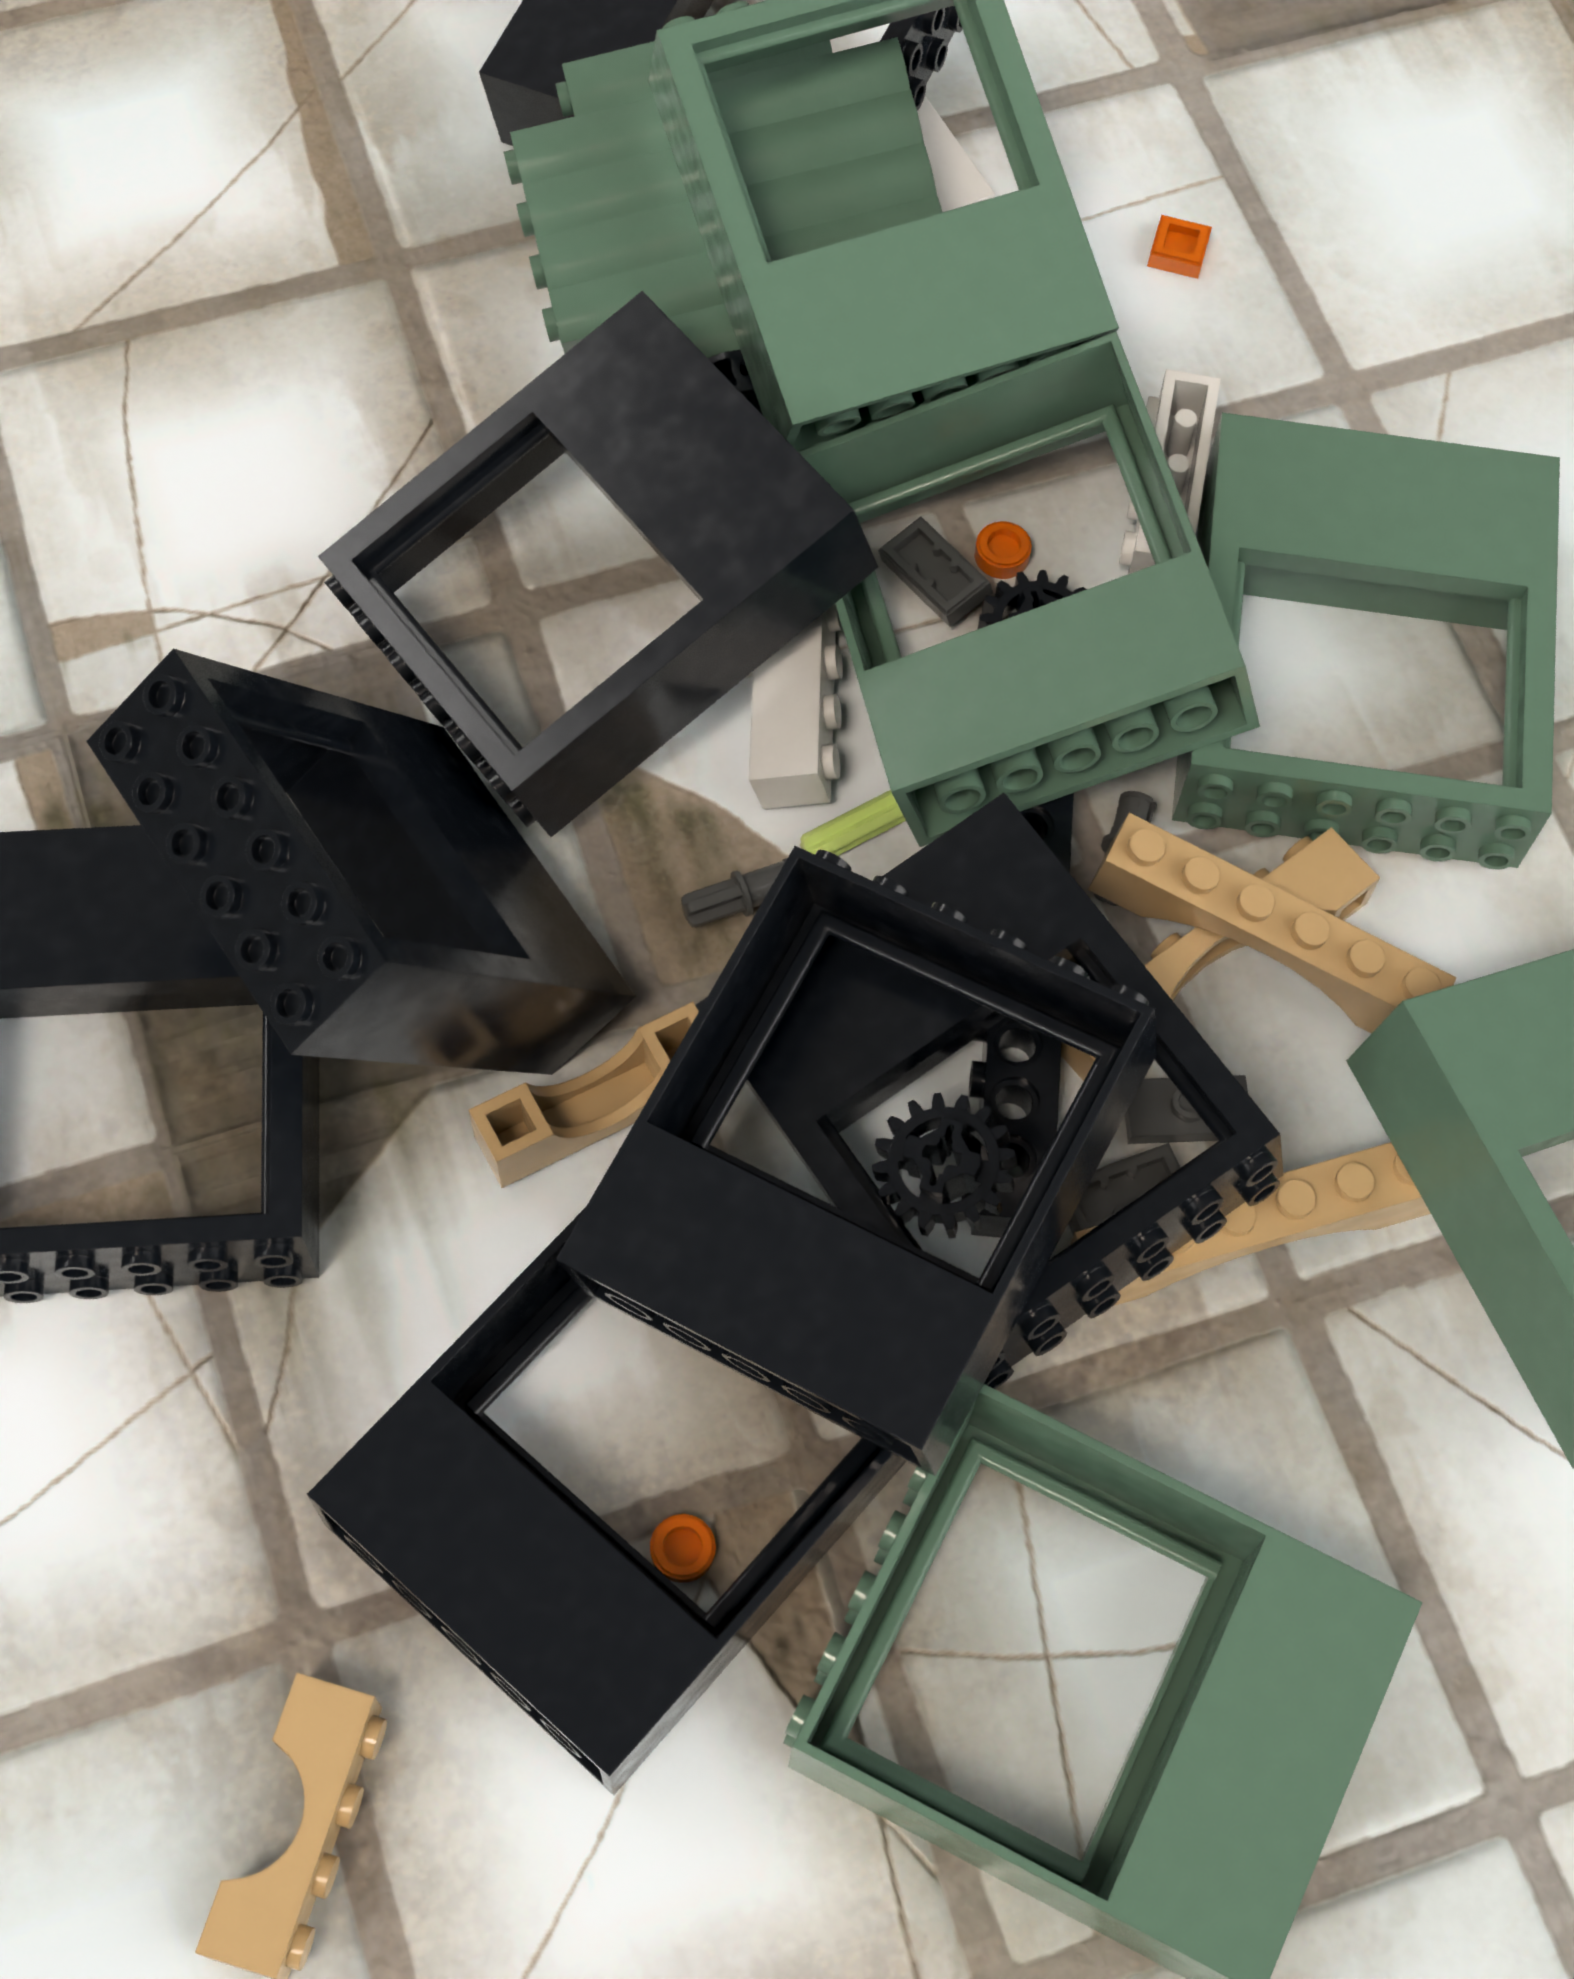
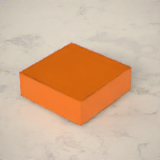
[1147,215,1212,279]

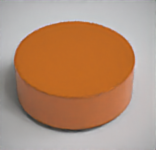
[974,521,1032,579]
[650,1514,716,1583]

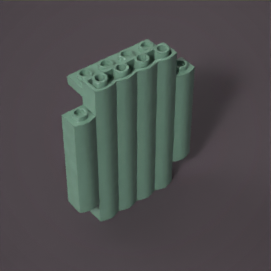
[504,37,942,358]

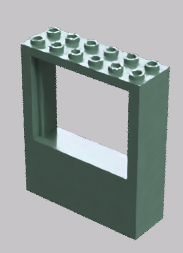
[648,0,1119,452]
[799,331,1260,847]
[1172,412,1560,869]
[1346,949,1574,1469]
[783,1384,1423,1979]

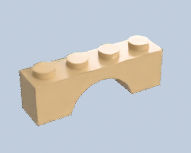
[469,1002,699,1188]
[195,1673,387,1979]

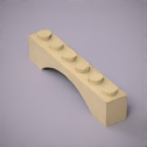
[1088,812,1457,1034]
[1061,827,1380,1081]
[1070,1142,1431,1306]

